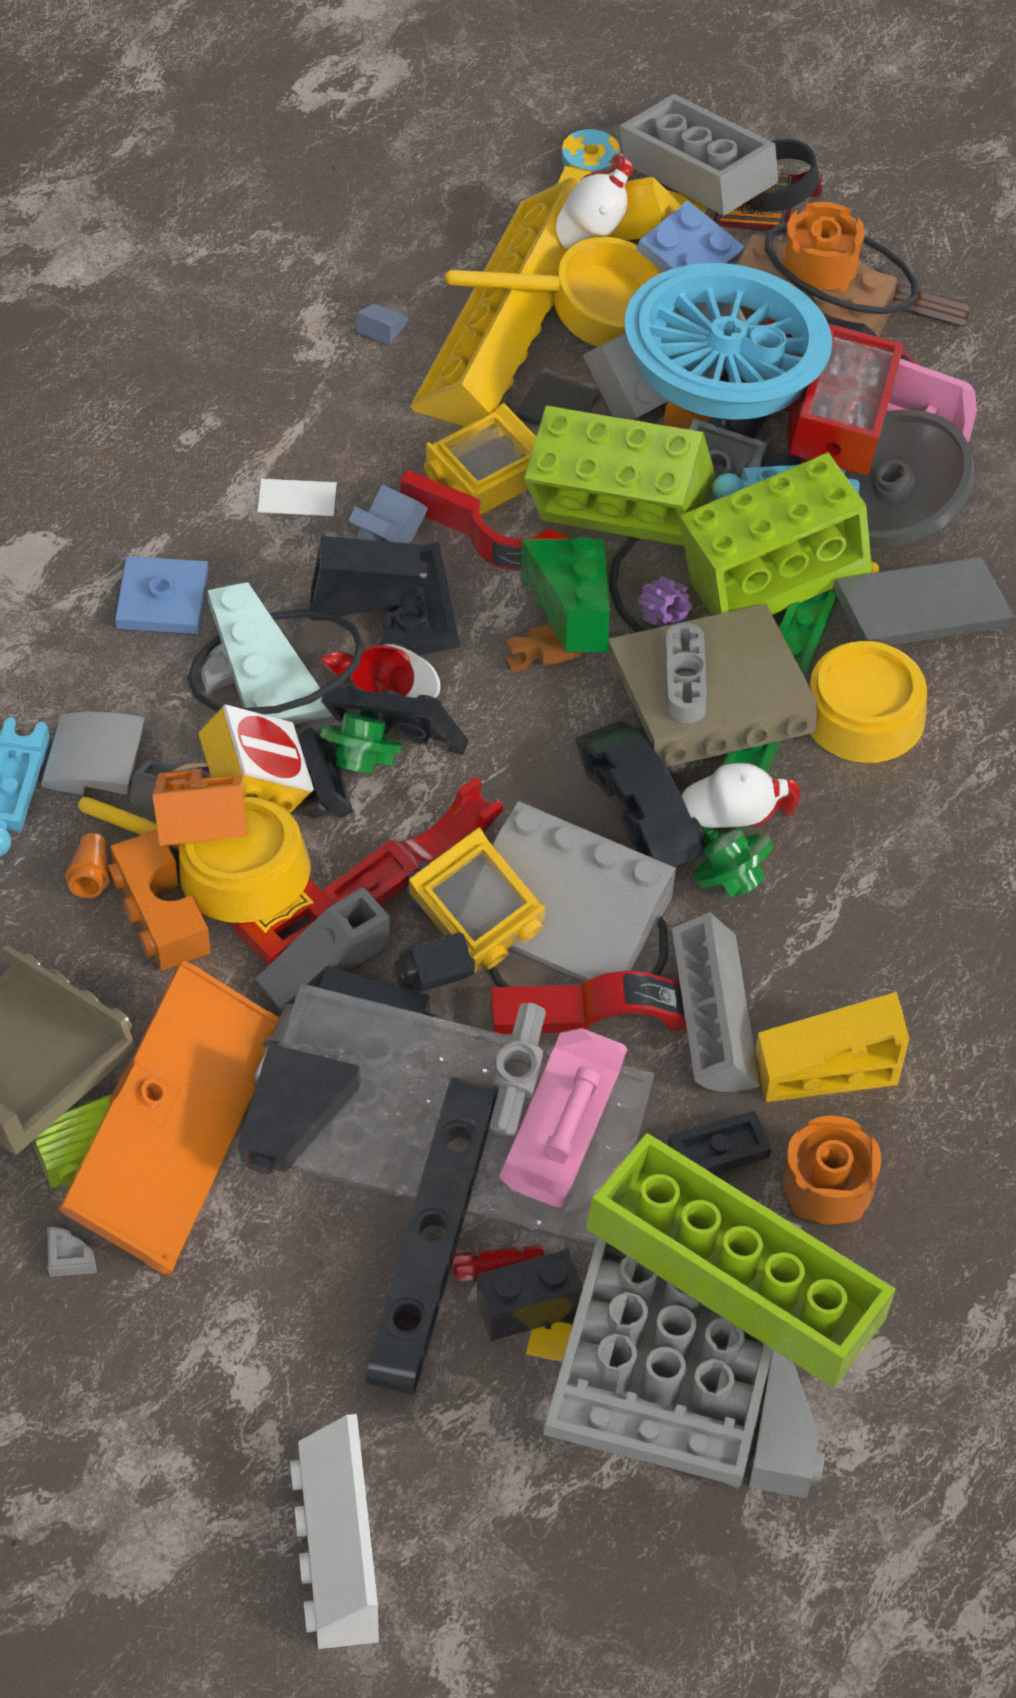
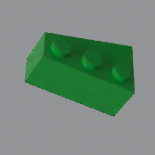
[521,537,610,652]

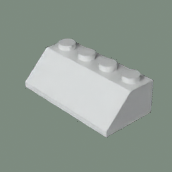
[290,1414,379,1649]

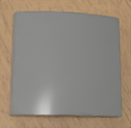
[42,712,145,796]

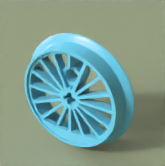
[624,263,832,419]

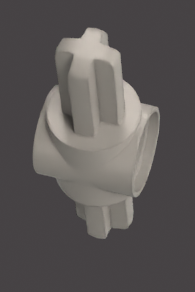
[489,1003,546,1136]

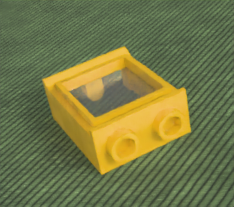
[424,403,536,515]
[409,828,546,973]

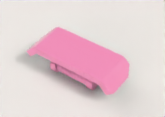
[886,359,977,442]
[499,1028,627,1208]

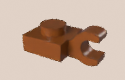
[505,624,582,672]

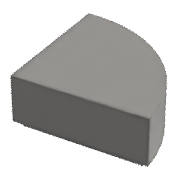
[201,644,235,694]
[47,1227,97,1277]

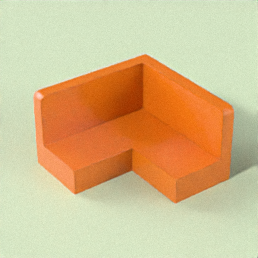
[152,768,248,846]

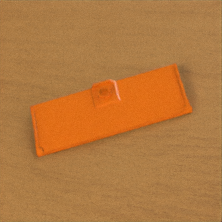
[58,960,279,1275]

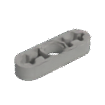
[666,623,707,723]

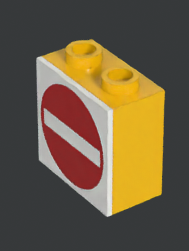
[198,704,314,813]

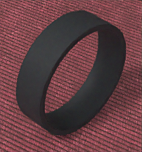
[746,139,820,211]

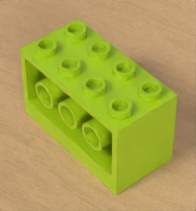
[524,406,716,546]
[680,453,872,615]

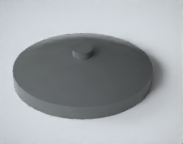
[845,409,975,547]

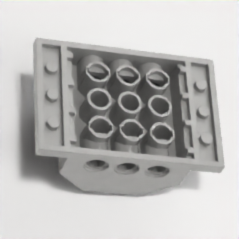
[543,1222,802,1489]

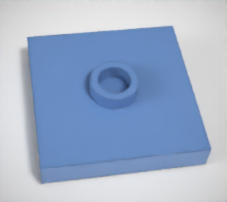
[115,556,208,634]

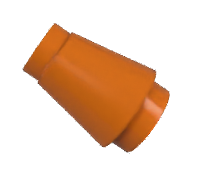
[65,833,109,898]

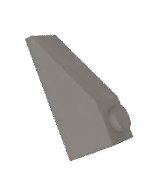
[749,1350,825,1499]

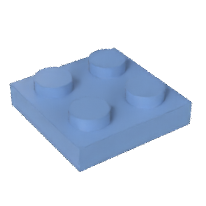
[636,200,745,272]

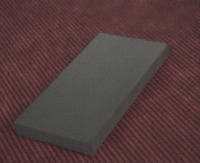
[833,557,1014,646]

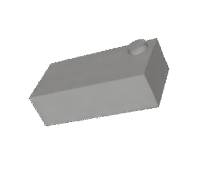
[619,94,779,216]
[583,302,746,420]

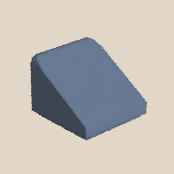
[356,304,408,345]

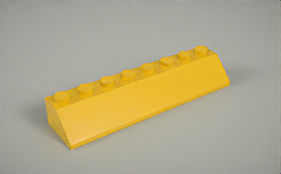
[410,177,578,427]

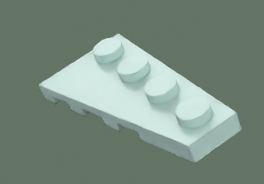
[208,582,333,725]

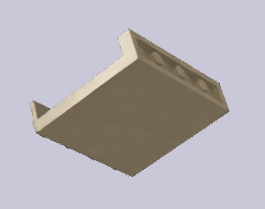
[608,604,817,767]
[0,945,137,1156]

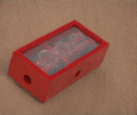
[790,324,904,475]

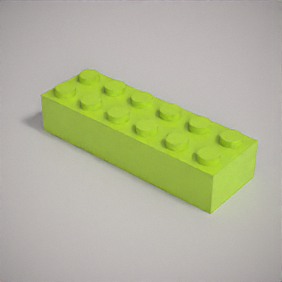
[587,1133,896,1389]

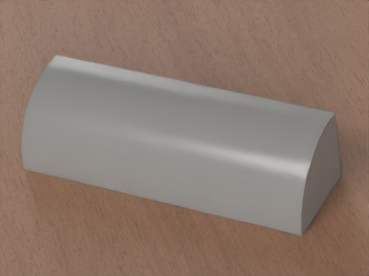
[672,912,760,1092]

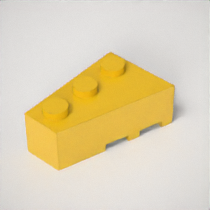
[755,992,909,1102]

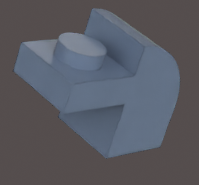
[348,484,428,543]

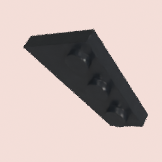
[379,542,460,656]
[321,685,469,755]

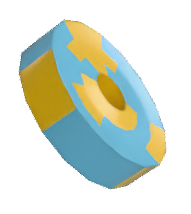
[561,129,620,172]

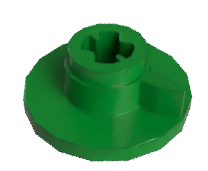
[318,713,403,773]
[693,830,774,898]

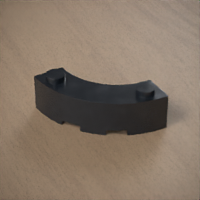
[575,721,704,867]

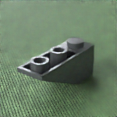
[255,887,390,1013]

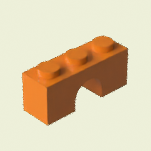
[107,830,211,971]

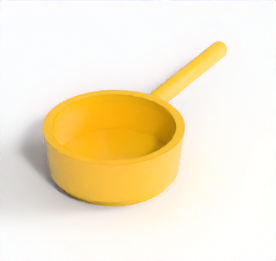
[444,237,663,347]
[808,561,927,763]
[78,797,311,923]

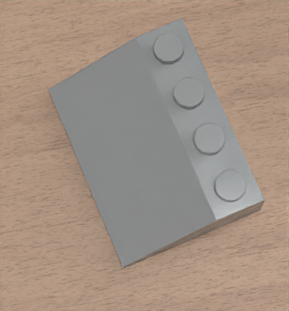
[458,801,676,982]

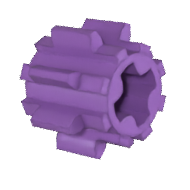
[638,576,692,627]

